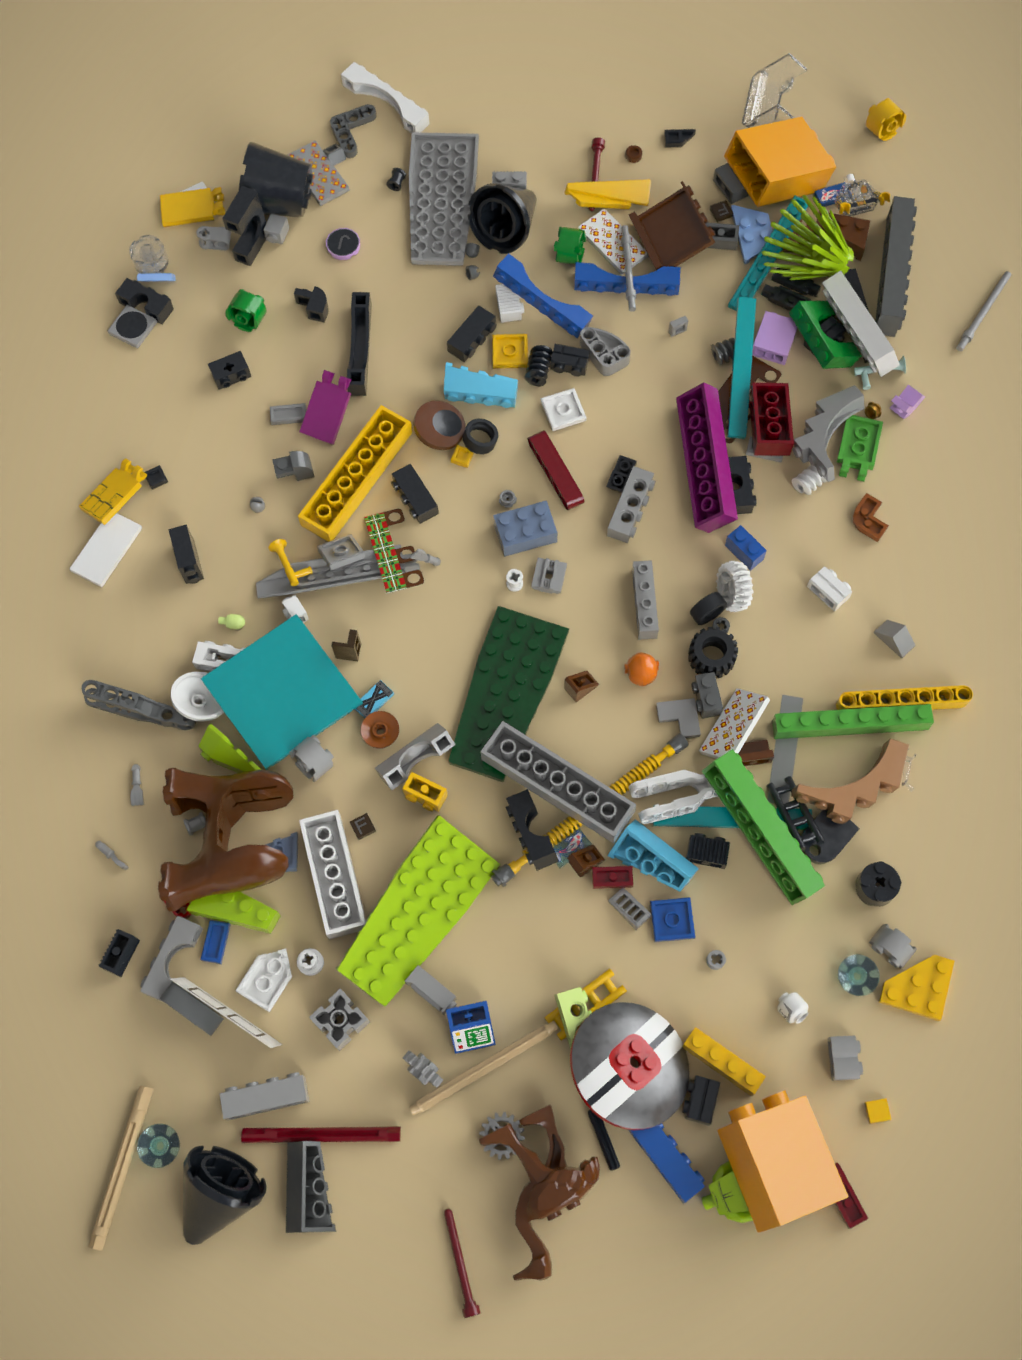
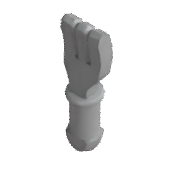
[410,549,441,566]
[130,764,144,806]
[95,841,129,870]

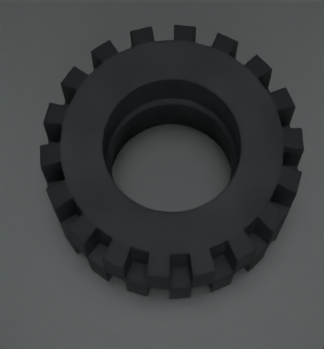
[688,626,738,679]

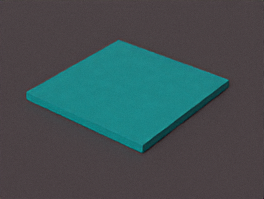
[200,614,363,770]

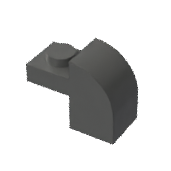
[272,451,315,481]

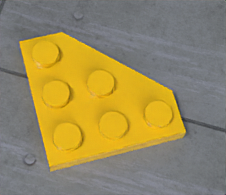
[879,955,955,1021]

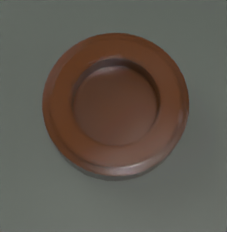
[625,145,643,163]

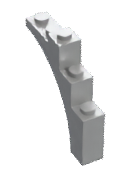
[793,385,864,482]

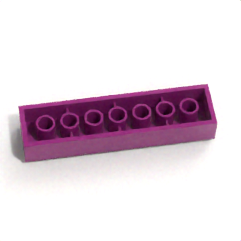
[676,382,738,533]

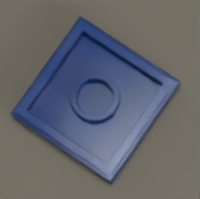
[650,897,695,942]

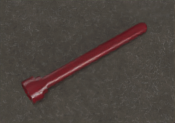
[589,137,605,211]
[444,1209,481,1318]

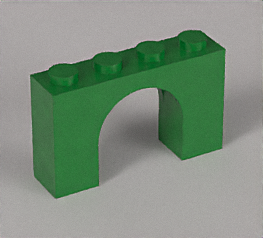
[789,301,862,369]

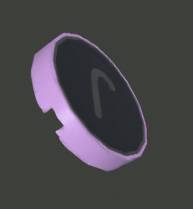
[326,228,360,260]

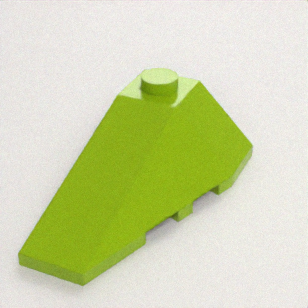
[198,724,261,773]

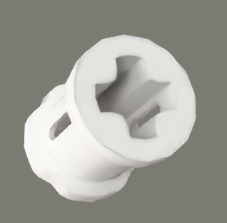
[506,569,523,592]

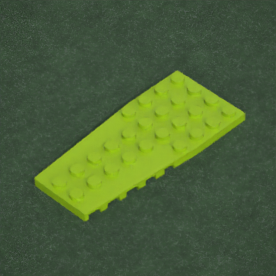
[336,815,500,1006]

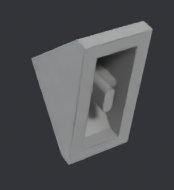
[874,620,915,658]

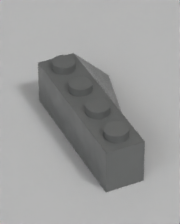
[286,1141,336,1233]

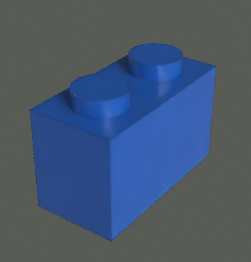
[725,525,767,571]

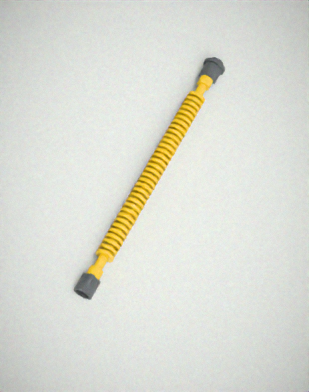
[491,733,689,887]

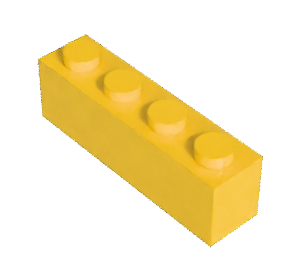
[682,1027,766,1097]

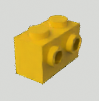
[402,772,448,812]

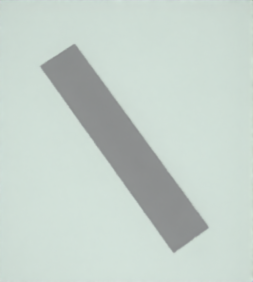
[767,695,803,804]

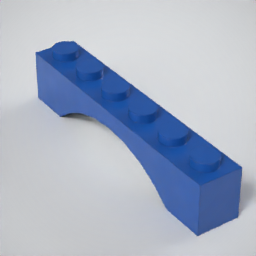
[493,253,593,339]
[574,262,681,296]

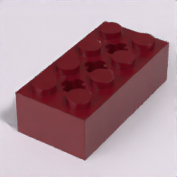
[749,382,794,456]

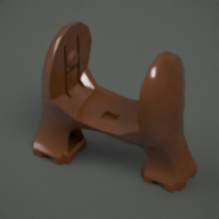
[158,768,294,912]

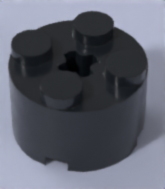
[856,861,902,907]

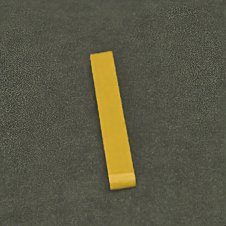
[836,685,973,710]

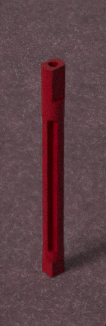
[241,1126,401,1143]

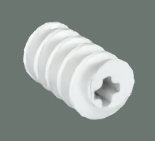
[792,465,827,495]

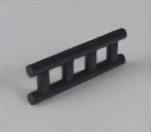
[766,776,825,851]

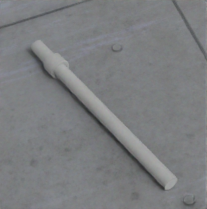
[956,271,1011,351]

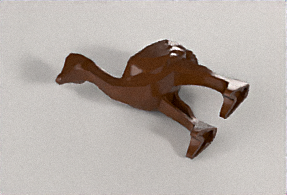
[479,1105,600,1281]

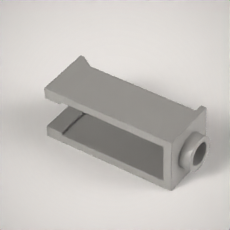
[405,965,457,1015]

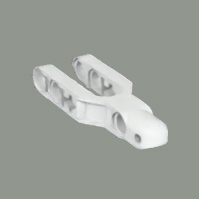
[628,770,719,824]

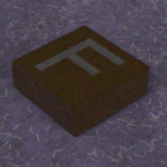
[710,200,733,222]
[350,813,376,840]

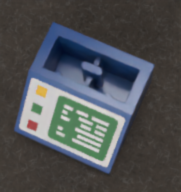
[446,1001,496,1054]

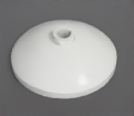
[170,672,224,721]

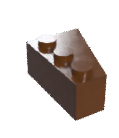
[814,211,870,262]

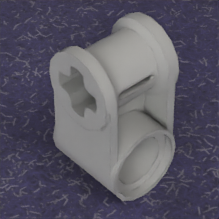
[197,226,231,251]

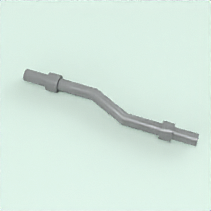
[621,225,636,312]

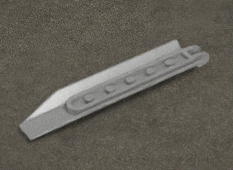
[256,544,420,599]

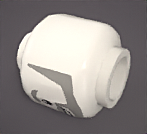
[777,992,809,1024]

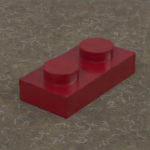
[592,866,634,889]

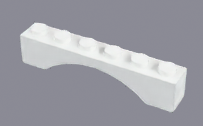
[341,62,429,134]

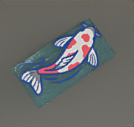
[554,828,592,868]

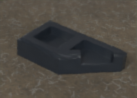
[664,129,696,147]

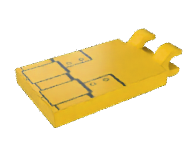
[79,458,147,525]

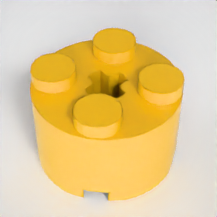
[866,98,906,141]

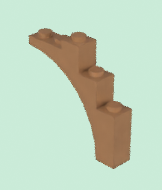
[791,738,909,824]

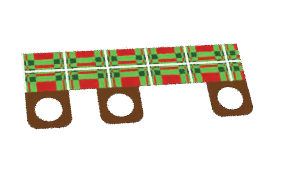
[364,509,424,593]

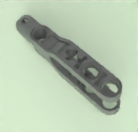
[81,680,196,730]

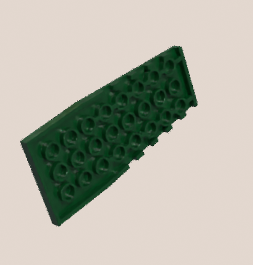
[449,606,569,782]

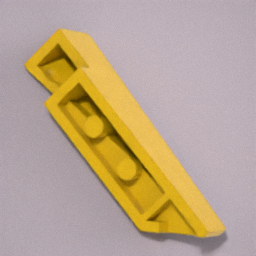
[564,179,651,209]

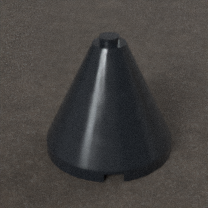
[468,183,536,254]
[183,1145,267,1245]

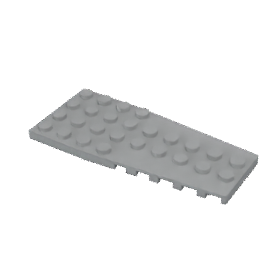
[409,132,479,266]

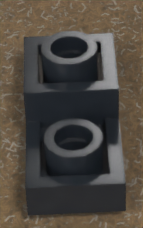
[606,455,637,493]

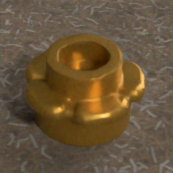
[864,402,882,419]

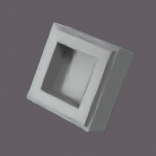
[668,316,688,337]

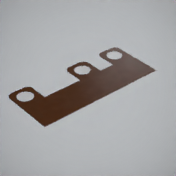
[718,356,782,443]

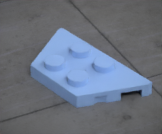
[731,205,773,264]

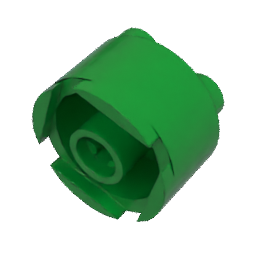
[554,227,586,265]
[225,289,267,332]

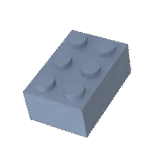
[493,500,558,557]

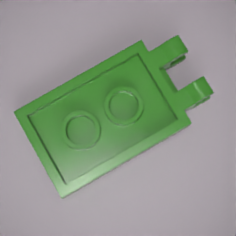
[837,415,883,482]

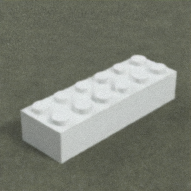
[822,271,900,377]
[299,810,367,940]

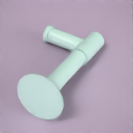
[854,355,906,390]

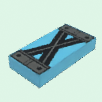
[355,680,394,718]

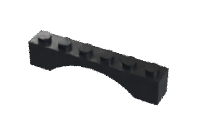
[347,292,372,396]

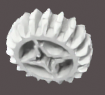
[716,561,754,612]

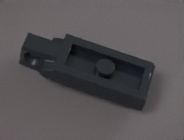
[771,268,821,297]
[761,284,811,311]

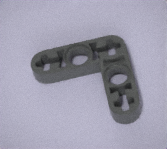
[330,104,377,158]

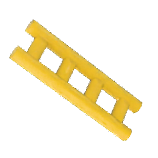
[544,968,627,1041]

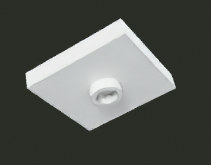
[541,388,587,431]

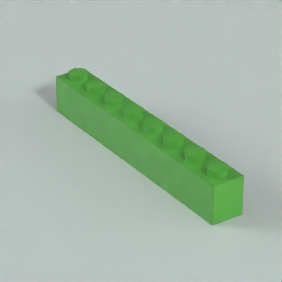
[772,704,934,739]

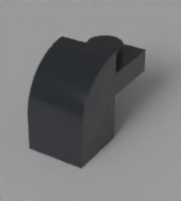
[294,286,329,323]

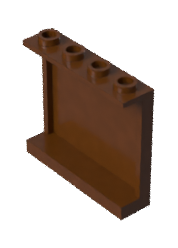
[629,181,716,270]

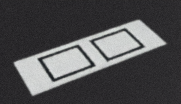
[171,977,283,1048]

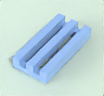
[137,273,176,282]

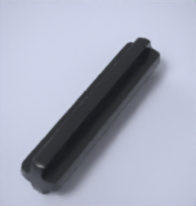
[588,1110,620,1171]

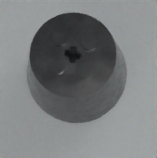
[239,142,313,217]

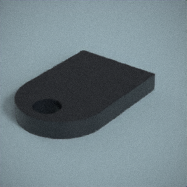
[801,809,860,864]

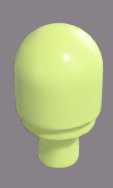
[218,614,245,630]

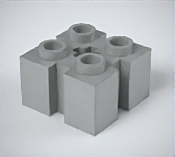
[309,989,370,1051]

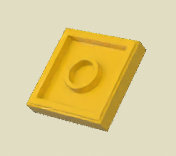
[492,334,528,368]

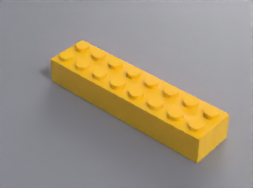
[298,405,413,542]

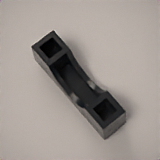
[505,789,559,871]

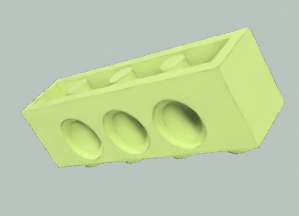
[554,987,592,1050]

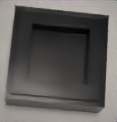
[144,465,168,490]

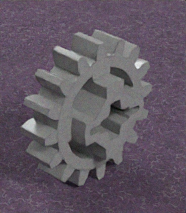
[403,1051,443,1088]
[479,1112,525,1160]

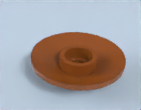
[361,711,399,748]

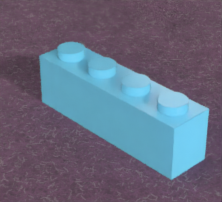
[444,362,518,408]
[607,819,699,892]

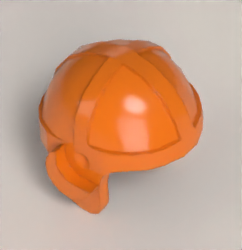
[624,652,659,686]

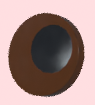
[413,401,466,450]

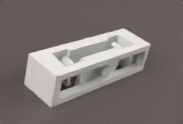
[192,641,245,672]

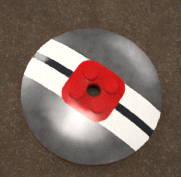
[570,1002,689,1130]

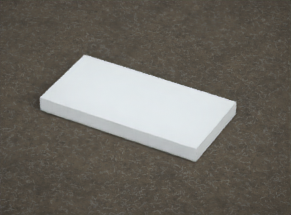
[70,513,142,587]

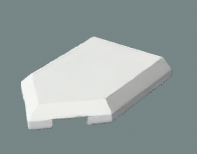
[235,948,292,1012]

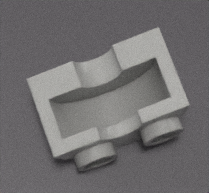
[869,924,917,969]

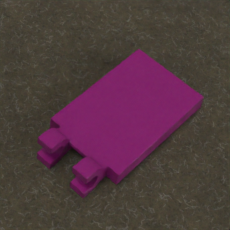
[299,370,351,445]

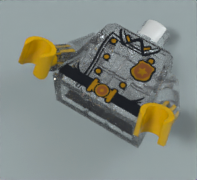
[834,174,890,217]

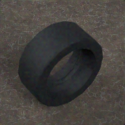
[463,418,499,454]
[690,592,727,625]

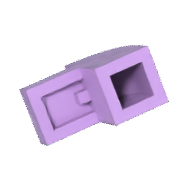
[890,385,925,419]

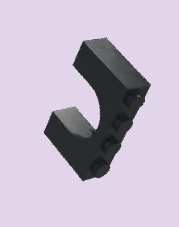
[222,186,266,267]

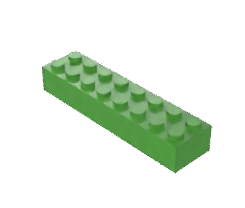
[702,749,825,905]

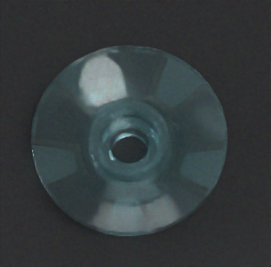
[838,954,880,996]
[137,1124,180,1168]

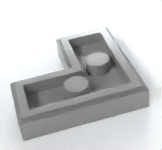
[656,698,701,738]

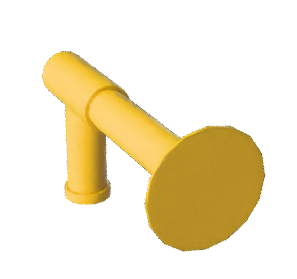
[268,539,313,586]

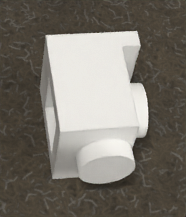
[282,595,309,623]

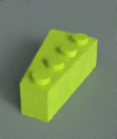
[187,892,281,934]

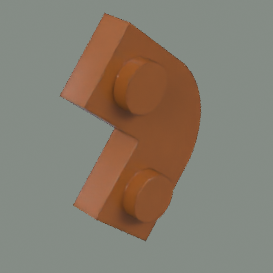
[853,493,889,542]

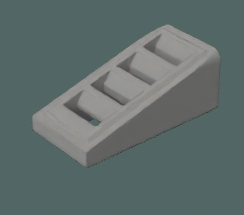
[608,888,651,930]

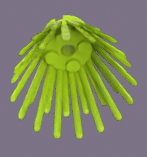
[762,195,854,280]

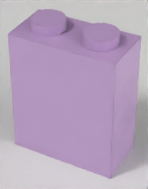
[752,311,798,365]

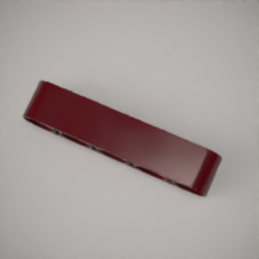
[527,430,585,510]

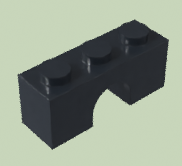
[115,278,174,325]
[728,456,757,514]

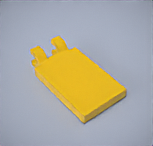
[160,187,226,227]

